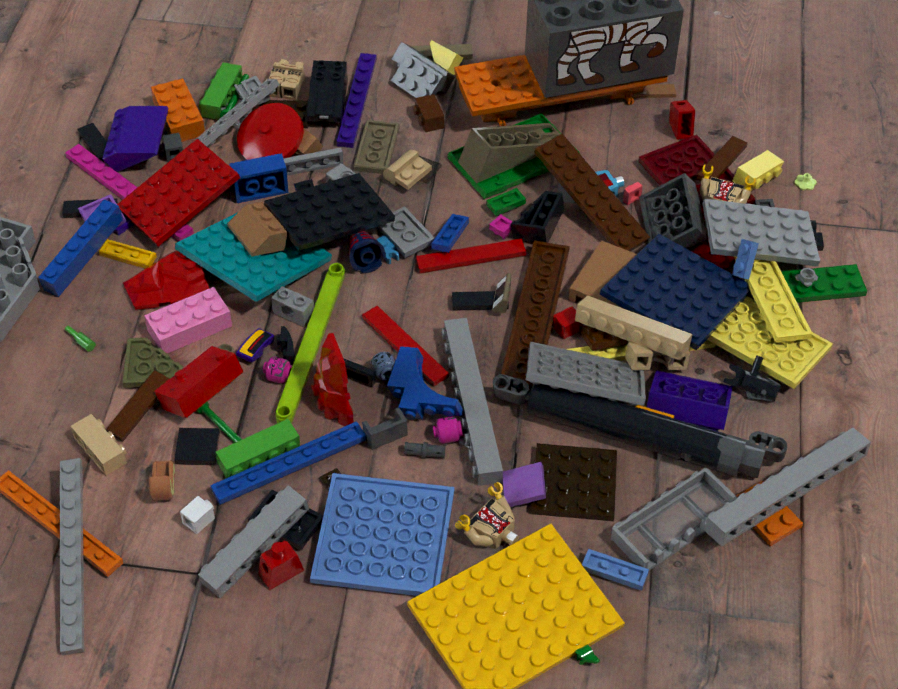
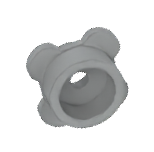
[795,268,818,287]

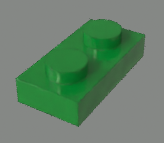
[486,188,526,216]

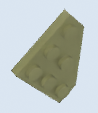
[123,338,183,388]

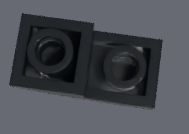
[277,326,295,366]

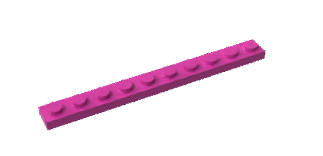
[65,144,194,242]

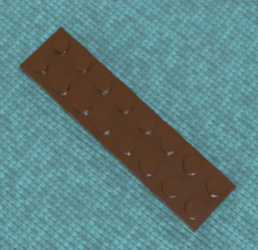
[534,134,650,252]

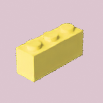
[733,150,784,191]

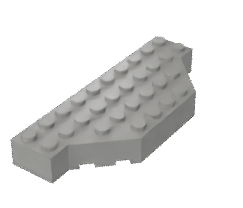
[0,217,40,342]

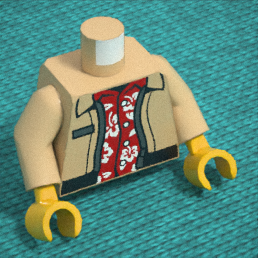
[700,165,756,204]
[455,482,519,549]

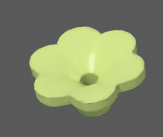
[794,173,817,190]

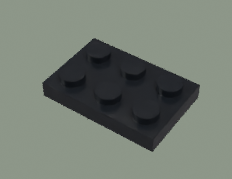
[248,490,323,550]

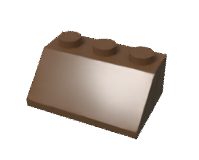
[227,202,287,256]

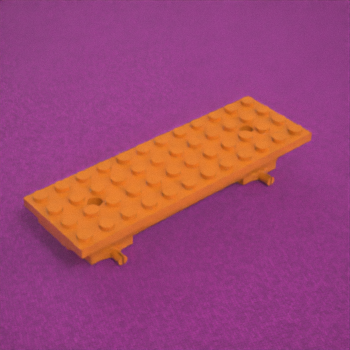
[454,55,668,126]

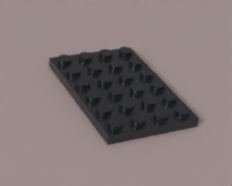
[264,173,395,251]

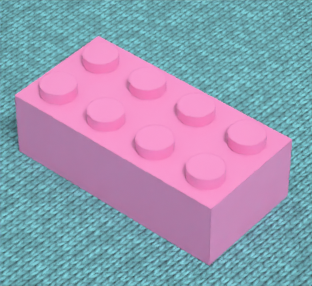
[144,287,232,353]

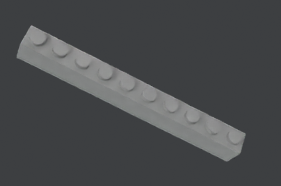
[441,318,503,486]
[704,428,871,546]

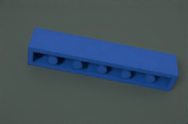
[38,199,123,297]

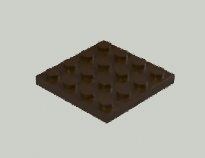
[531,443,617,522]

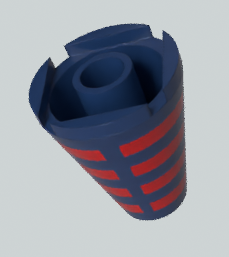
[347,231,386,273]

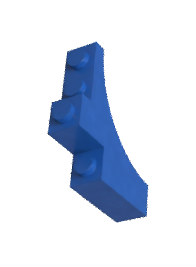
[387,346,463,420]

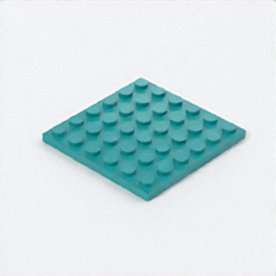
[175,212,332,302]

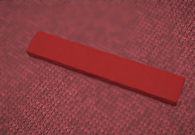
[416,238,526,273]
[362,306,449,386]

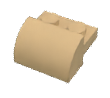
[383,150,432,190]

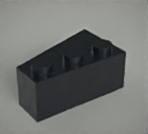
[511,191,564,243]

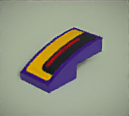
[236,328,275,362]

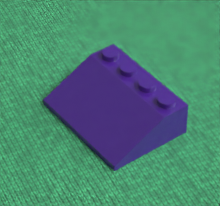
[102,106,169,172]
[647,370,733,430]

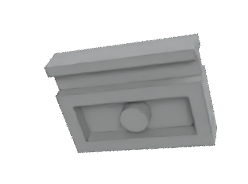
[234,76,271,106]

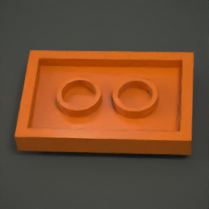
[736,481,803,546]

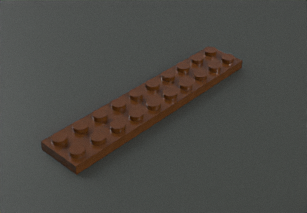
[501,241,570,389]

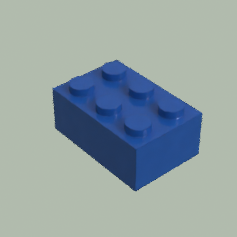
[229,153,289,203]

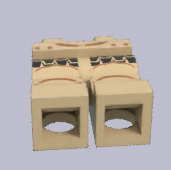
[266,59,305,100]

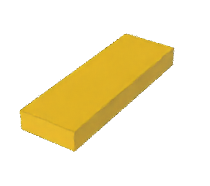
[99,239,157,269]

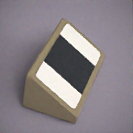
[492,273,512,313]

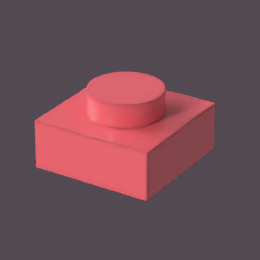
[623,182,643,205]

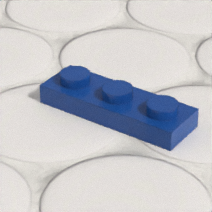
[431,214,469,253]

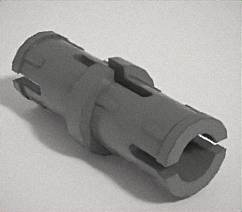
[404,442,446,458]

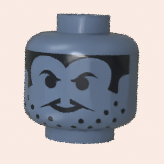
[370,352,396,380]

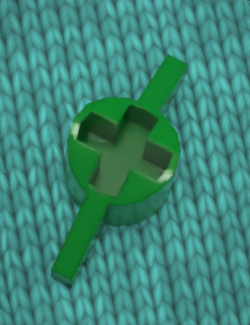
[575,644,600,665]

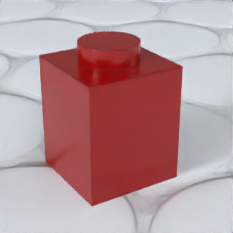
[553,306,583,340]

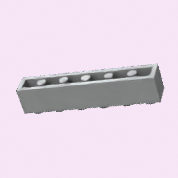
[198,485,309,598]

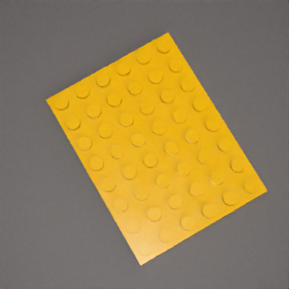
[407,524,625,689]

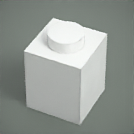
[180,496,215,534]

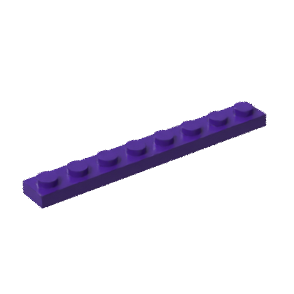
[337,53,377,148]

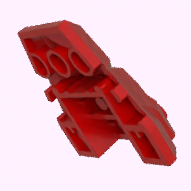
[123,251,210,310]
[311,333,354,426]

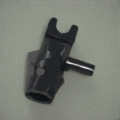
[723,355,781,401]

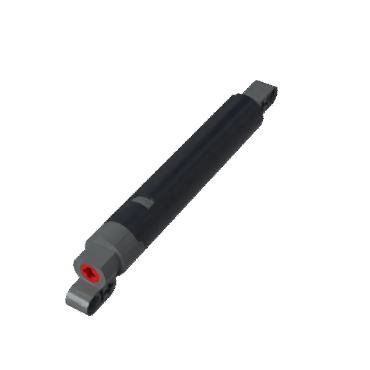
[492,374,787,478]

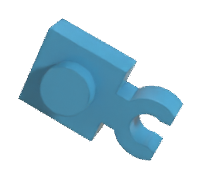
[376,235,399,265]

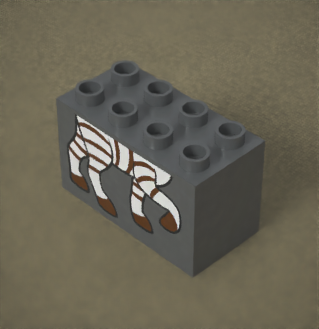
[525,0,684,98]

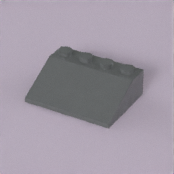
[639,173,708,248]

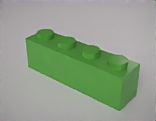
[199,62,243,120]
[216,419,300,478]

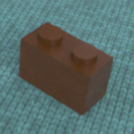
[413,94,444,132]

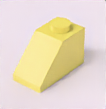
[430,40,463,75]

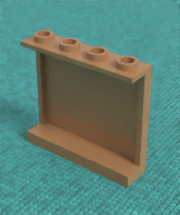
[569,241,637,308]

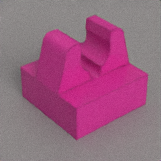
[489,215,513,239]

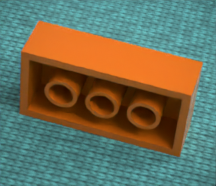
[151,78,205,142]

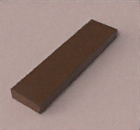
[697,136,747,181]
[106,370,170,441]

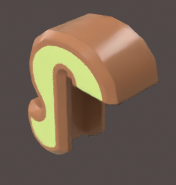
[149,460,175,501]

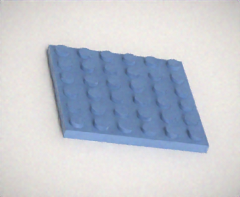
[310,473,455,596]

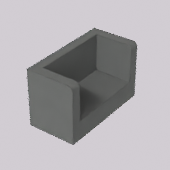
[362,407,408,450]

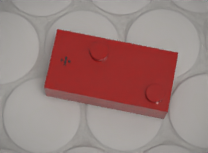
[154,346,243,418]

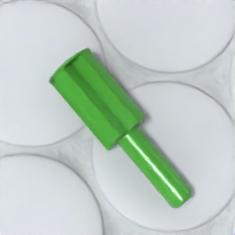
[65,326,96,352]

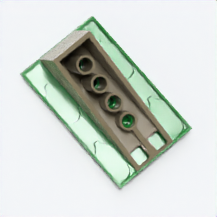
[447,113,580,199]

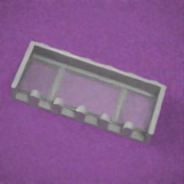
[610,468,737,571]

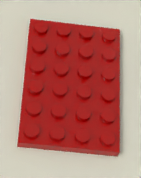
[117,139,240,246]

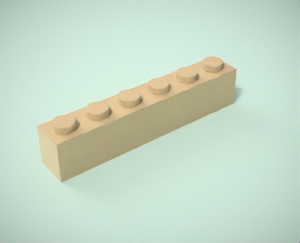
[575,295,692,360]

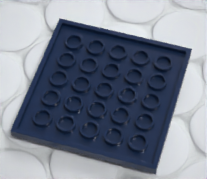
[599,234,751,350]

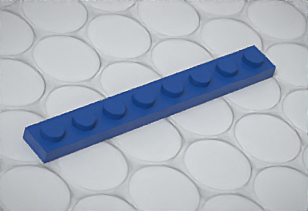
[210,421,366,505]

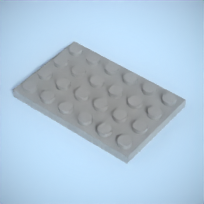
[702,199,820,266]
[526,342,646,406]

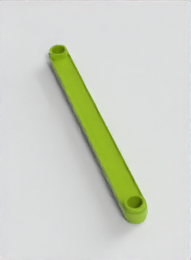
[275,263,345,424]

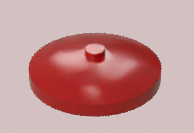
[237,103,304,160]

